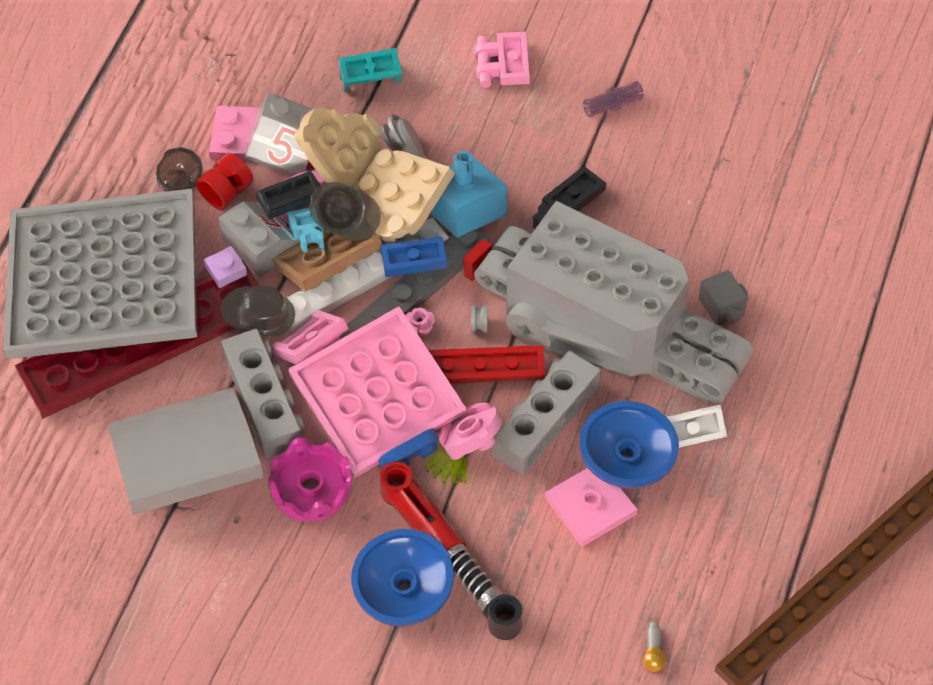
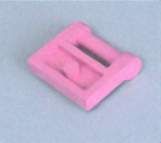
[270,310,349,365]

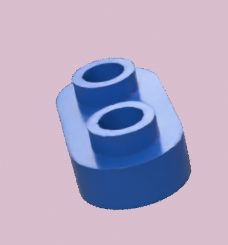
[378,428,439,468]

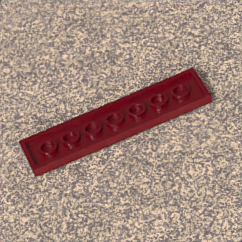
[14,260,273,419]

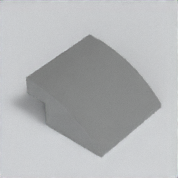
[107,387,263,515]

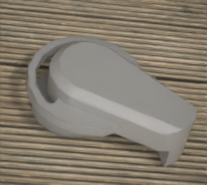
[380,114,426,159]

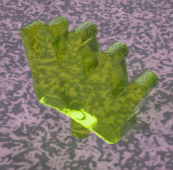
[425,450,468,484]

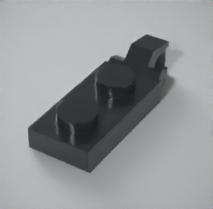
[532,166,606,229]

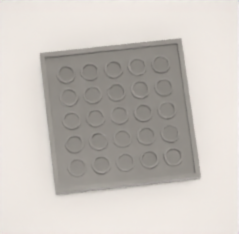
[3,189,197,359]

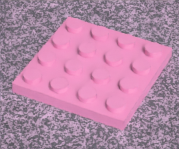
[288,306,467,478]

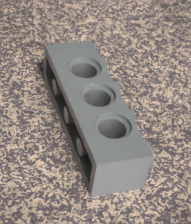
[221,329,305,459]
[492,350,601,476]

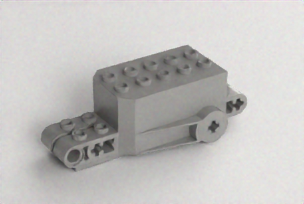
[474,201,754,404]

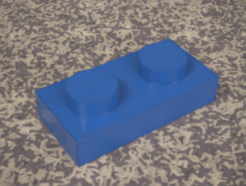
[380,236,447,277]

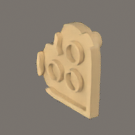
[295,107,383,205]
[359,149,455,243]

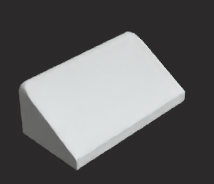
[666,405,728,448]

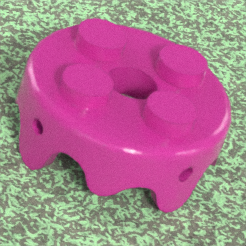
[268,437,352,522]

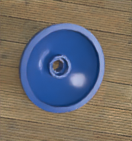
[579,401,679,488]
[351,529,454,626]

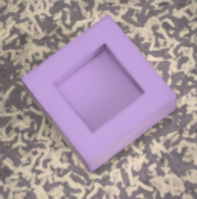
[204,246,247,288]

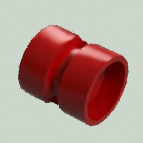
[196,153,254,210]

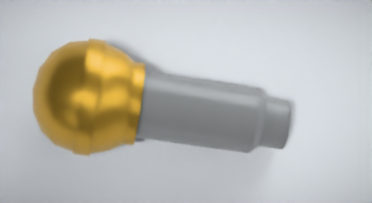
[642,622,667,673]

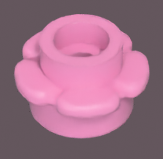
[405,308,435,338]

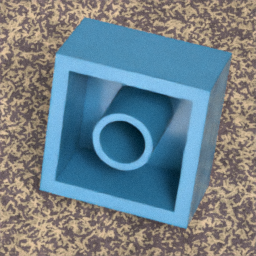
[430,151,508,238]

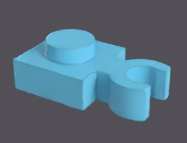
[287,206,325,252]

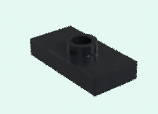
[256,171,325,220]

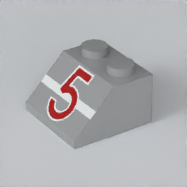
[245,92,313,176]
[218,201,300,277]

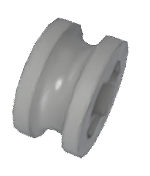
[471,304,488,333]

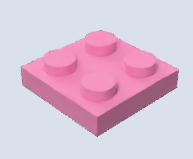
[209,105,259,162]

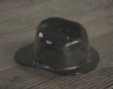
[309,182,381,241]
[221,285,295,337]

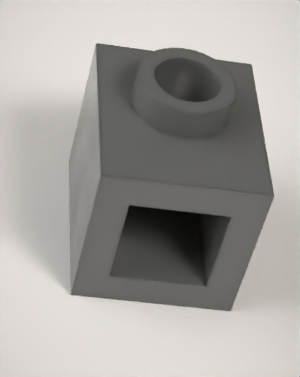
[699,270,748,326]

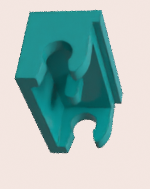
[338,48,402,92]

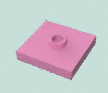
[545,468,637,547]

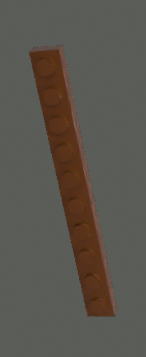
[714,469,933,685]

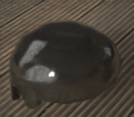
[155,147,203,192]

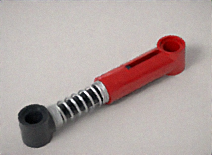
[380,462,522,640]

